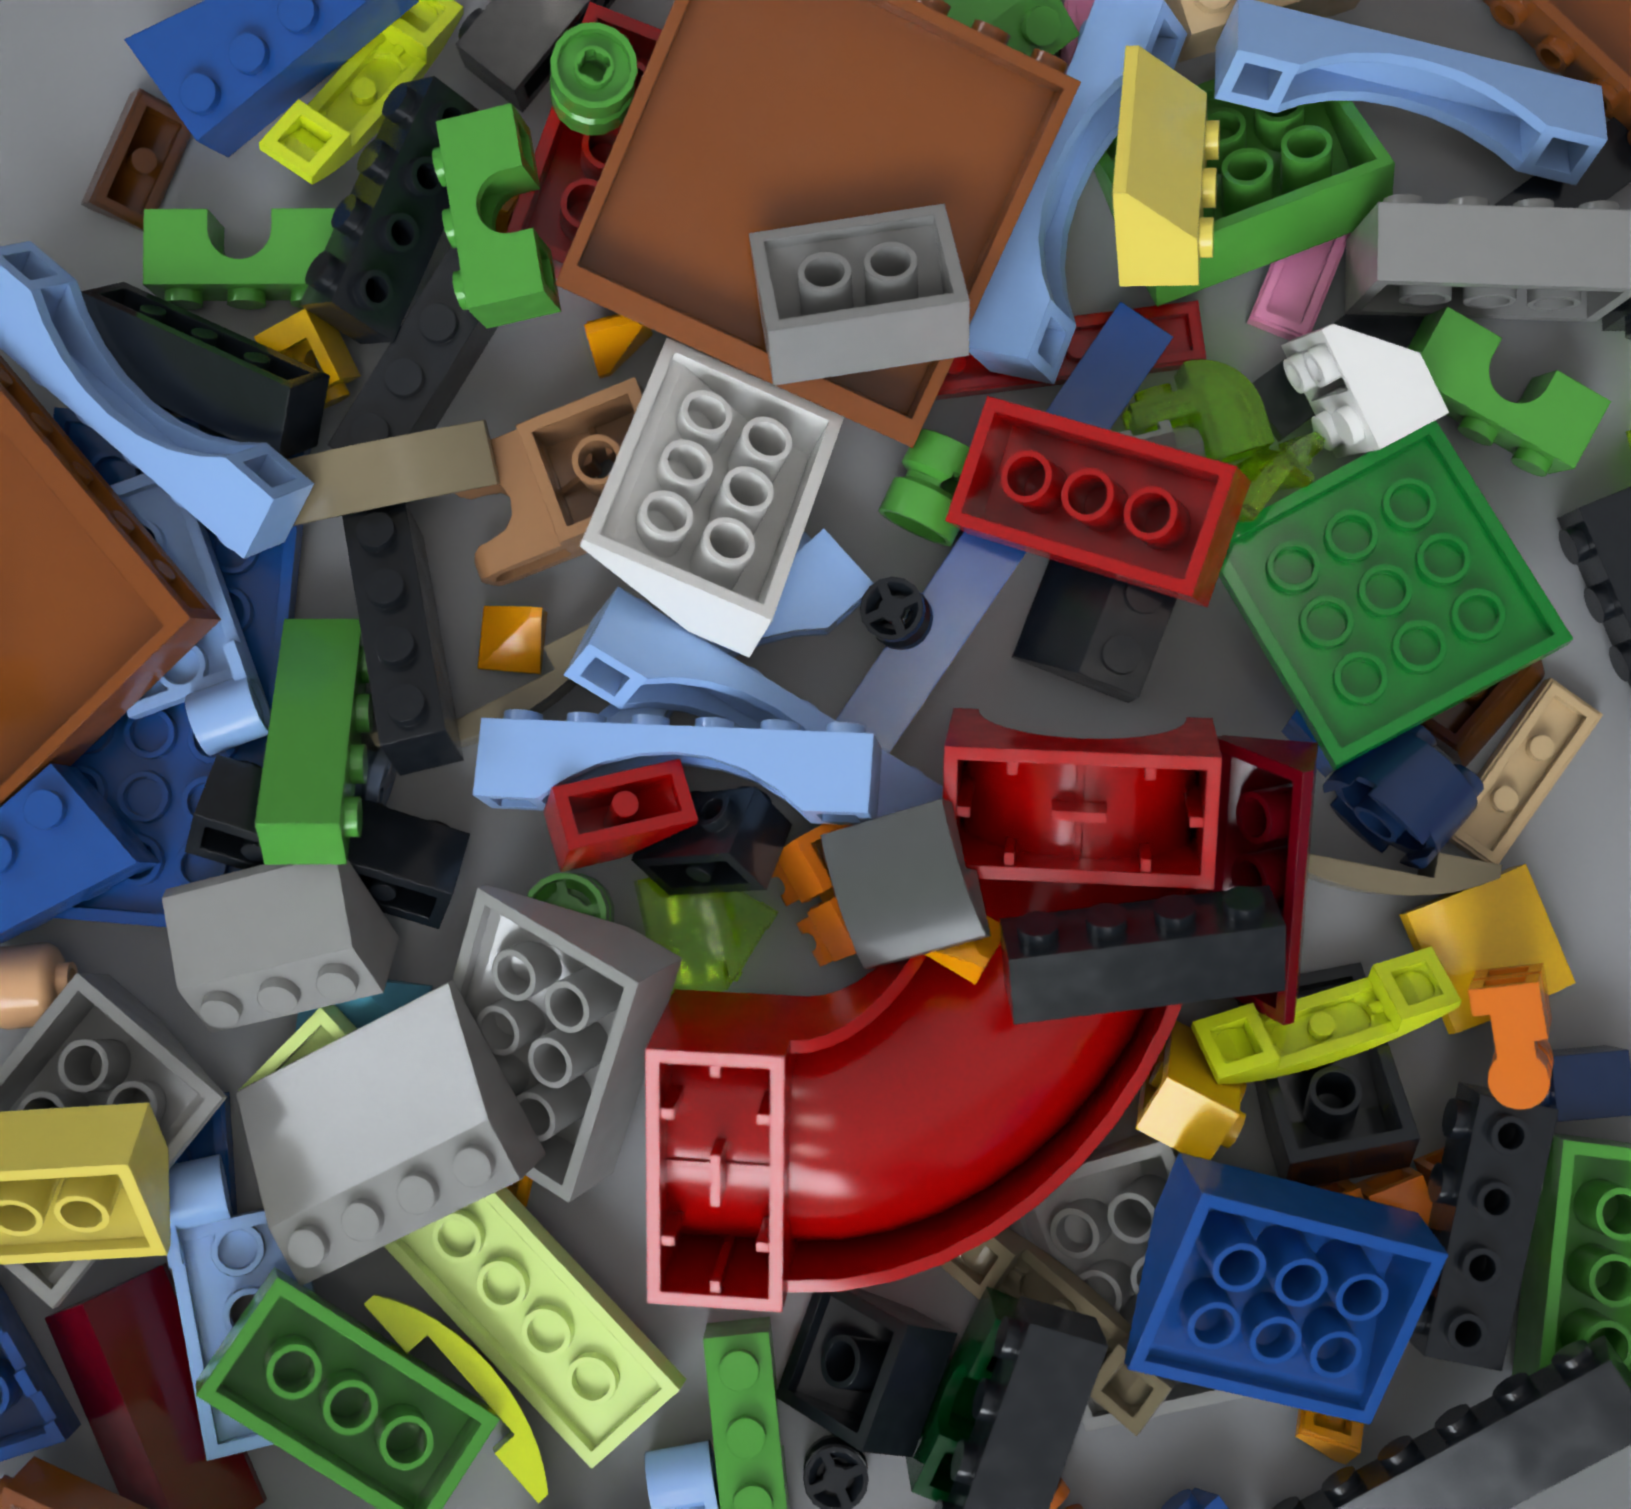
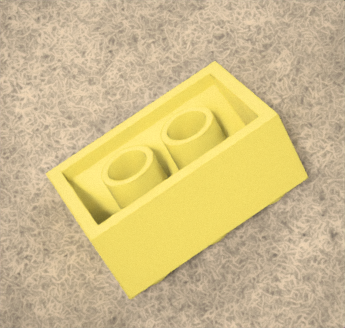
[1112,45,1220,286]
[0,1102,171,1265]

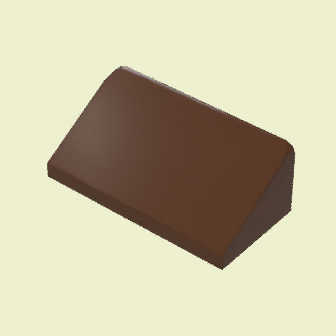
[81,88,191,231]
[1420,660,1545,767]

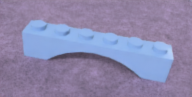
[969,0,1187,384]
[1214,0,1608,186]
[0,241,314,559]
[599,528,874,724]
[564,587,943,818]
[473,709,882,825]

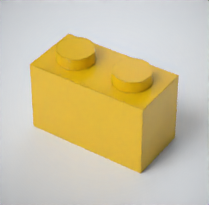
[1135,1021,1247,1160]

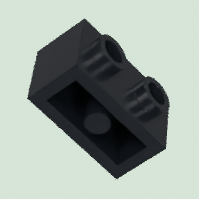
[631,786,792,896]

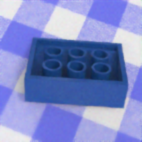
[1124,1153,1449,1425]

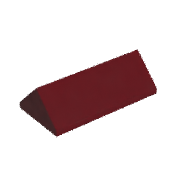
[1210,735,1319,1025]
[45,1263,267,1509]

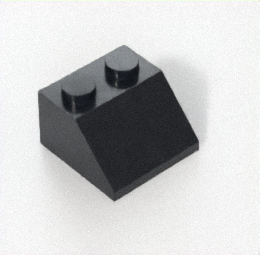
[1011,559,1177,703]
[777,1288,958,1458]

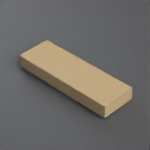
[1449,678,1603,864]

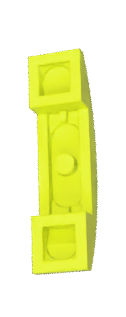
[259,0,464,185]
[1191,946,1462,1085]
[364,1294,548,1504]

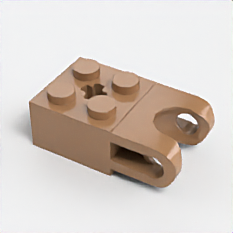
[454,377,644,586]

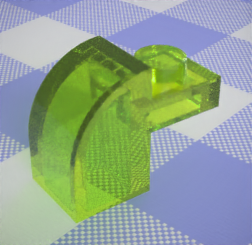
[1121,359,1275,464]

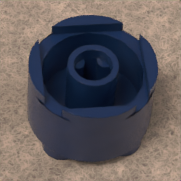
[1323,725,1484,869]

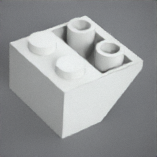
[1281,324,1449,458]

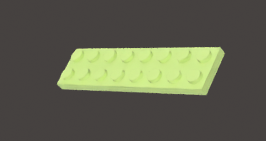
[238,1005,687,1469]

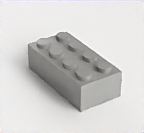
[1345,194,1631,322]

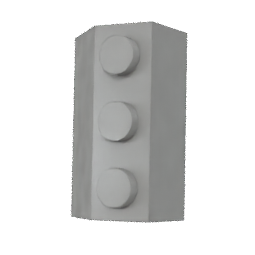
[749,203,970,386]
[162,859,399,1033]

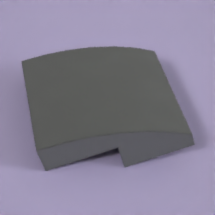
[820,799,991,969]

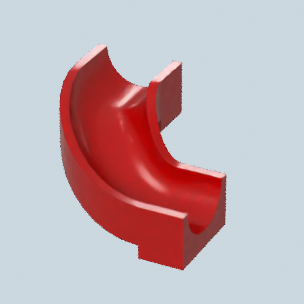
[645,708,1222,1313]

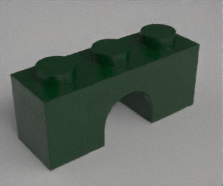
[906,1286,1019,1502]

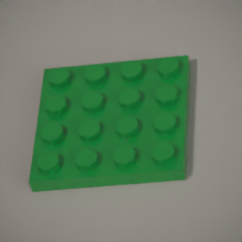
[1219,420,1573,770]

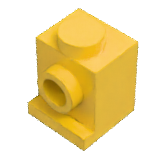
[254,308,361,409]

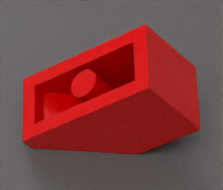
[543,759,698,873]

